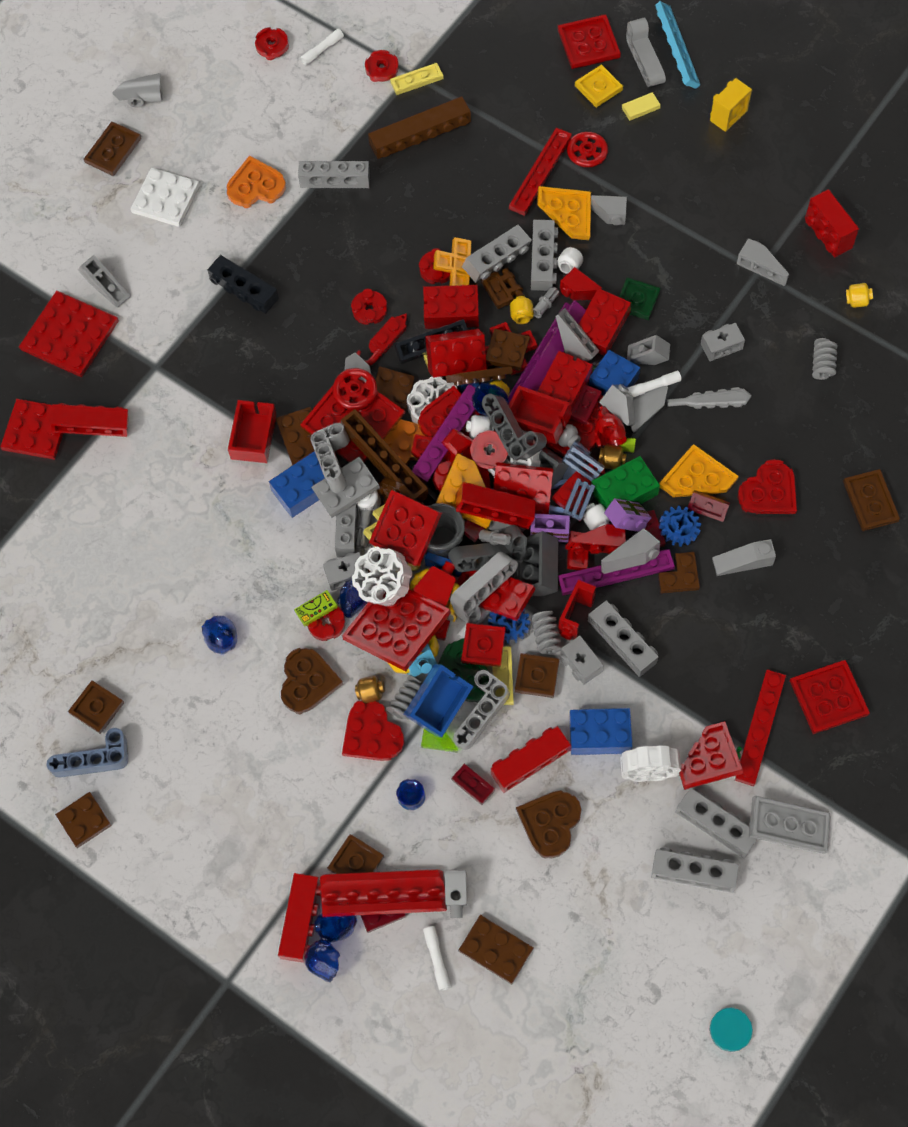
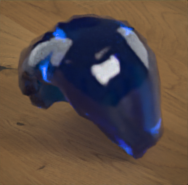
[472,383,509,416]
[337,580,367,618]
[202,615,237,655]
[314,913,357,943]
[304,939,340,983]

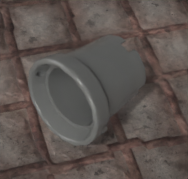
[425,503,465,559]

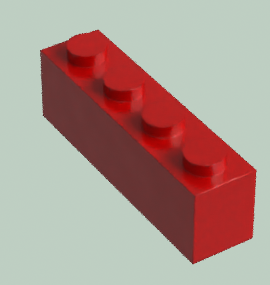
[51,403,129,437]
[455,482,535,529]
[490,726,571,793]
[278,873,321,963]

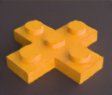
[434,237,486,286]

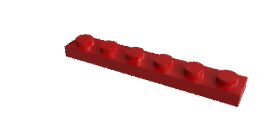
[509,128,572,216]
[734,670,786,787]

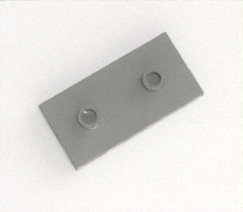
[749,796,830,854]

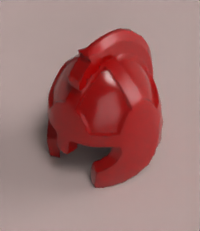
[594,406,627,448]

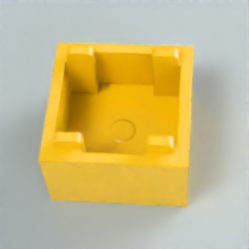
[710,78,752,132]

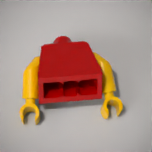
[409,561,460,622]

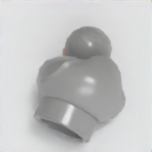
[558,424,581,448]

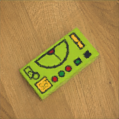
[294,590,338,627]

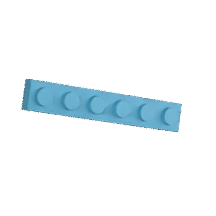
[655,1,701,89]

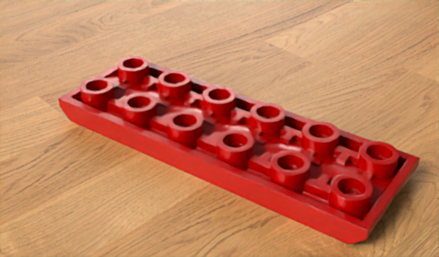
[320,869,447,917]

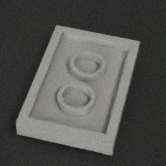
[311,457,380,518]

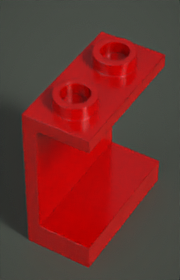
[558,580,596,640]

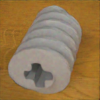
[812,338,838,380]
[531,611,562,654]
[386,676,422,720]

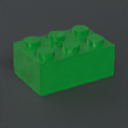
[591,456,660,509]

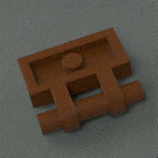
[481,268,525,309]

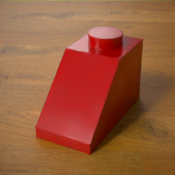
[560,267,602,301]

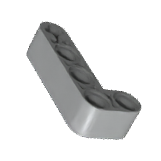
[626,17,666,87]
[311,423,350,493]
[450,552,518,624]
[453,670,510,750]

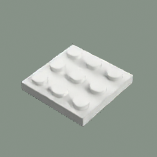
[131,167,200,227]

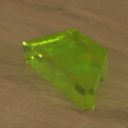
[421,729,458,753]

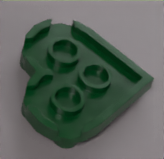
[438,638,489,703]

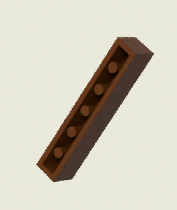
[368,96,471,159]
[340,409,428,503]

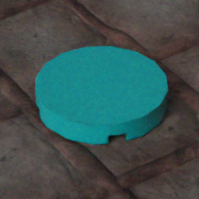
[709,1008,753,1052]

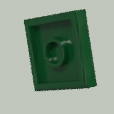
[619,278,661,321]

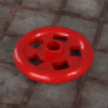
[567,132,608,167]
[333,368,377,410]

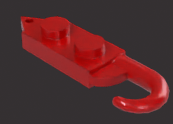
[357,313,407,366]

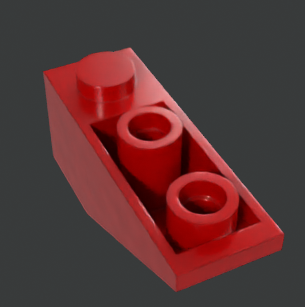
[565,524,626,554]

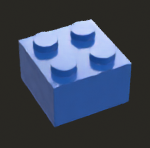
[589,350,640,396]

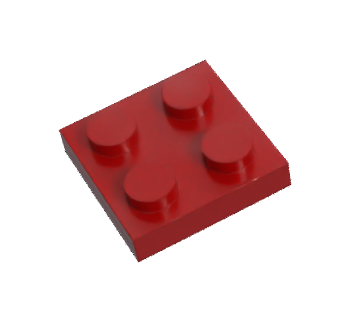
[461,623,506,667]

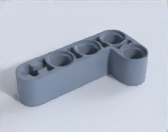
[46,728,128,778]

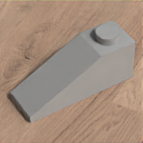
[737,238,789,286]
[78,255,130,307]
[556,308,599,362]
[601,528,660,574]
[712,539,776,576]

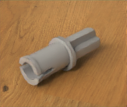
[533,287,559,318]
[356,510,373,548]
[479,530,511,545]

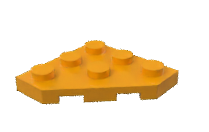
[537,186,591,240]
[659,444,739,497]
[436,454,491,529]

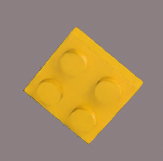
[575,64,623,108]

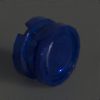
[396,779,425,810]

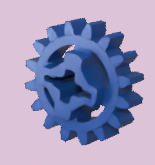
[659,506,701,547]
[488,608,530,644]

